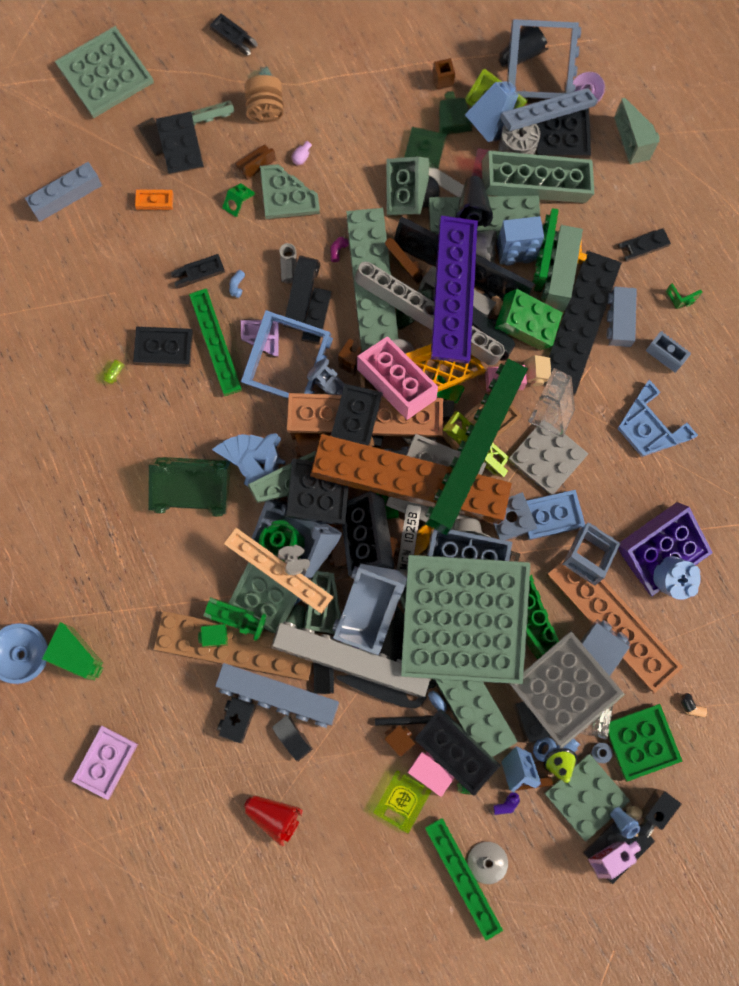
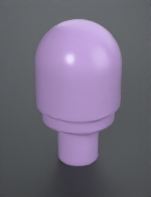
[292,141,312,165]

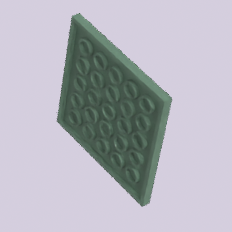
[401,555,531,684]

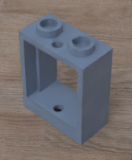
[563,522,620,586]

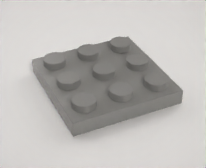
[508,418,589,495]

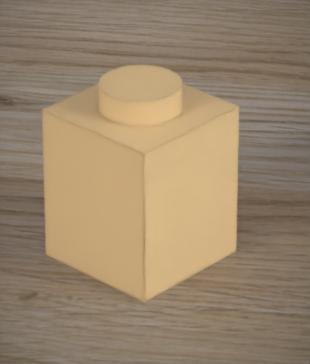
[524,355,551,386]

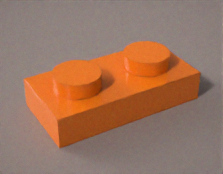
[135,189,173,210]

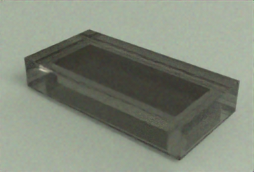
[137,117,163,156]

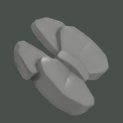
[278,545,310,575]

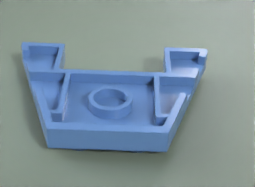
[617,380,698,457]

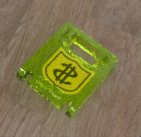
[373,770,432,834]

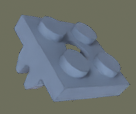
[493,492,537,541]

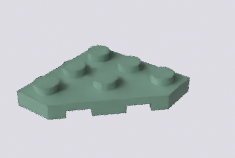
[260,164,320,219]

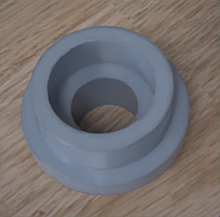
[592,743,612,763]

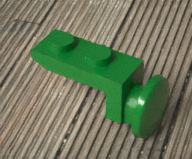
[204,597,267,641]

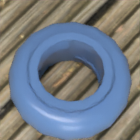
[428,691,447,712]
[533,737,557,762]

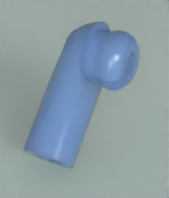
[229,270,245,298]

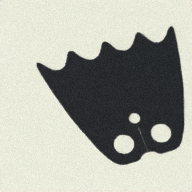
[336,606,436,708]

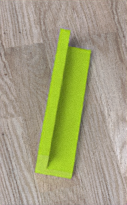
[443,411,509,477]

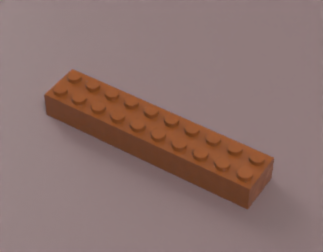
[310,434,512,524]

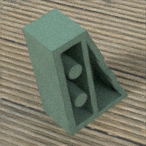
[303,571,341,636]

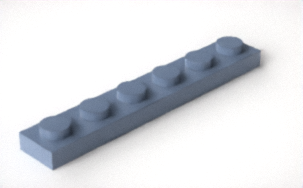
[500,88,598,131]

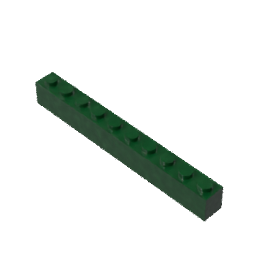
[425,358,528,535]

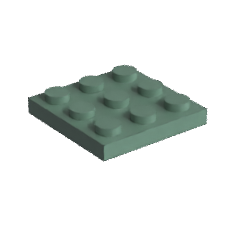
[229,562,298,633]
[544,754,630,841]

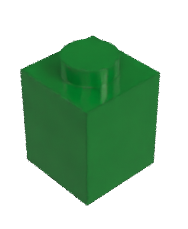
[198,624,228,648]

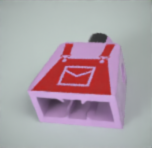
[588,840,640,879]

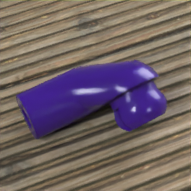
[493,792,520,815]

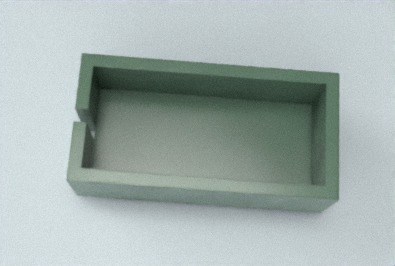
[541,225,583,311]

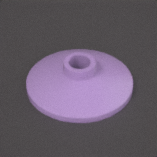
[573,72,605,103]

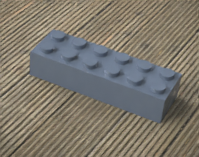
[215,663,339,728]

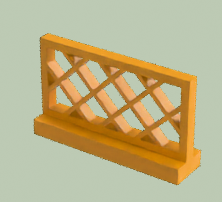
[406,344,486,392]

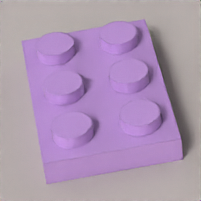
[72,726,138,800]

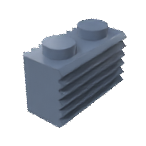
[646,331,691,373]

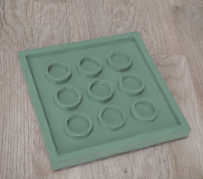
[55,26,154,118]

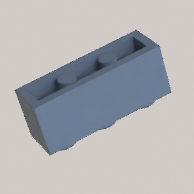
[606,287,637,347]

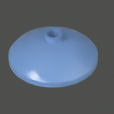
[0,624,48,684]

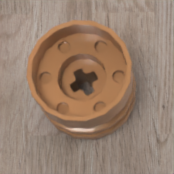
[244,75,284,123]

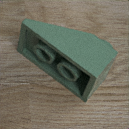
[614,98,660,164]
[386,157,429,215]

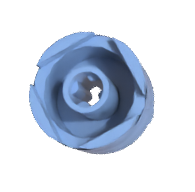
[653,556,701,600]

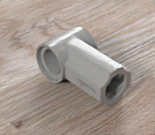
[279,243,297,283]

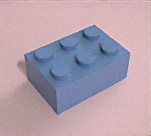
[497,216,544,265]

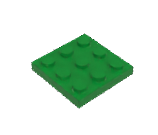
[603,704,683,782]

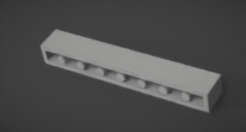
[271,621,430,698]

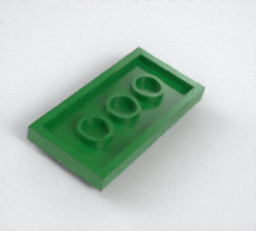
[532,208,559,292]

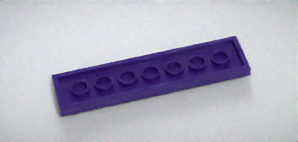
[431,216,478,364]

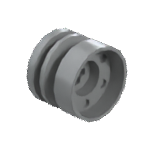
[498,124,540,155]

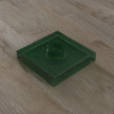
[404,126,447,169]

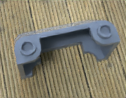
[251,500,342,578]
[332,564,407,655]

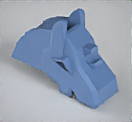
[212,433,286,501]

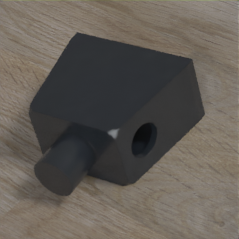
[639,789,682,837]

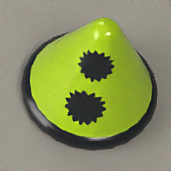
[544,748,577,783]

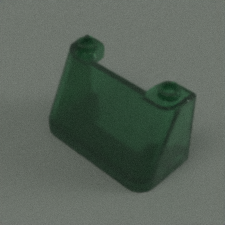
[148,457,231,517]

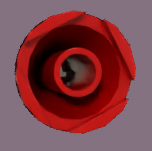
[244,795,302,846]

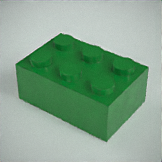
[495,289,563,350]

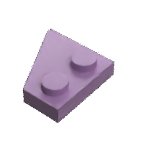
[241,320,279,357]

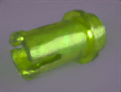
[103,359,125,385]

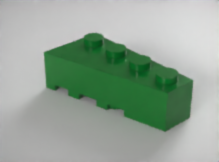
[525,575,559,660]

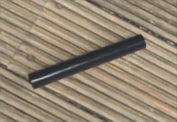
[375,715,434,726]

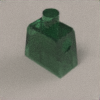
[438,91,473,136]

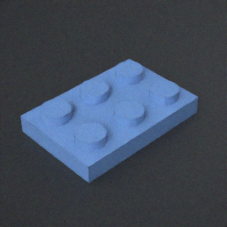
[526,490,585,540]

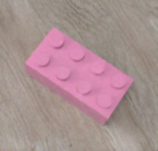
[357,336,438,420]

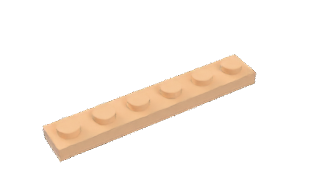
[224,528,333,614]

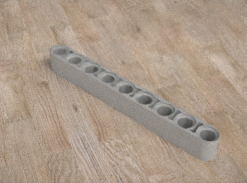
[355,262,505,365]

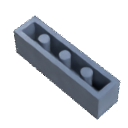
[25,162,102,222]

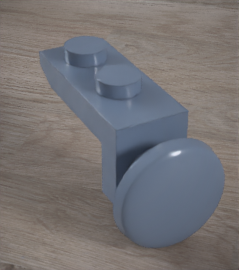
[307,358,344,395]

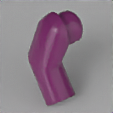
[330,236,349,262]

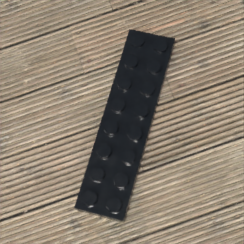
[394,217,535,302]
[544,250,622,396]

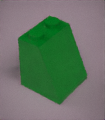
[42,622,103,681]

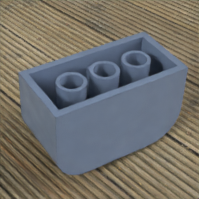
[427,529,512,561]

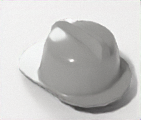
[453,514,492,538]

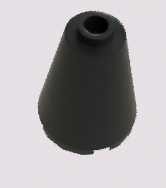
[498,19,549,68]
[455,176,493,229]

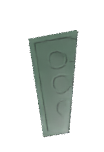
[248,451,316,503]

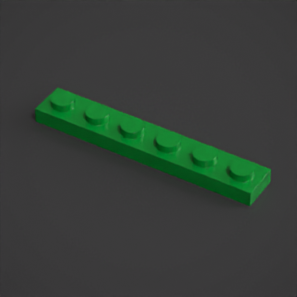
[189,288,242,397]
[424,818,504,941]

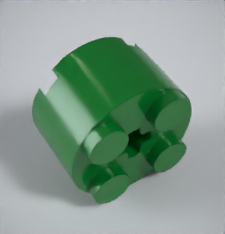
[259,520,305,563]

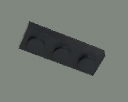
[301,287,332,345]

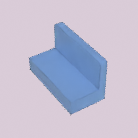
[501,746,541,792]

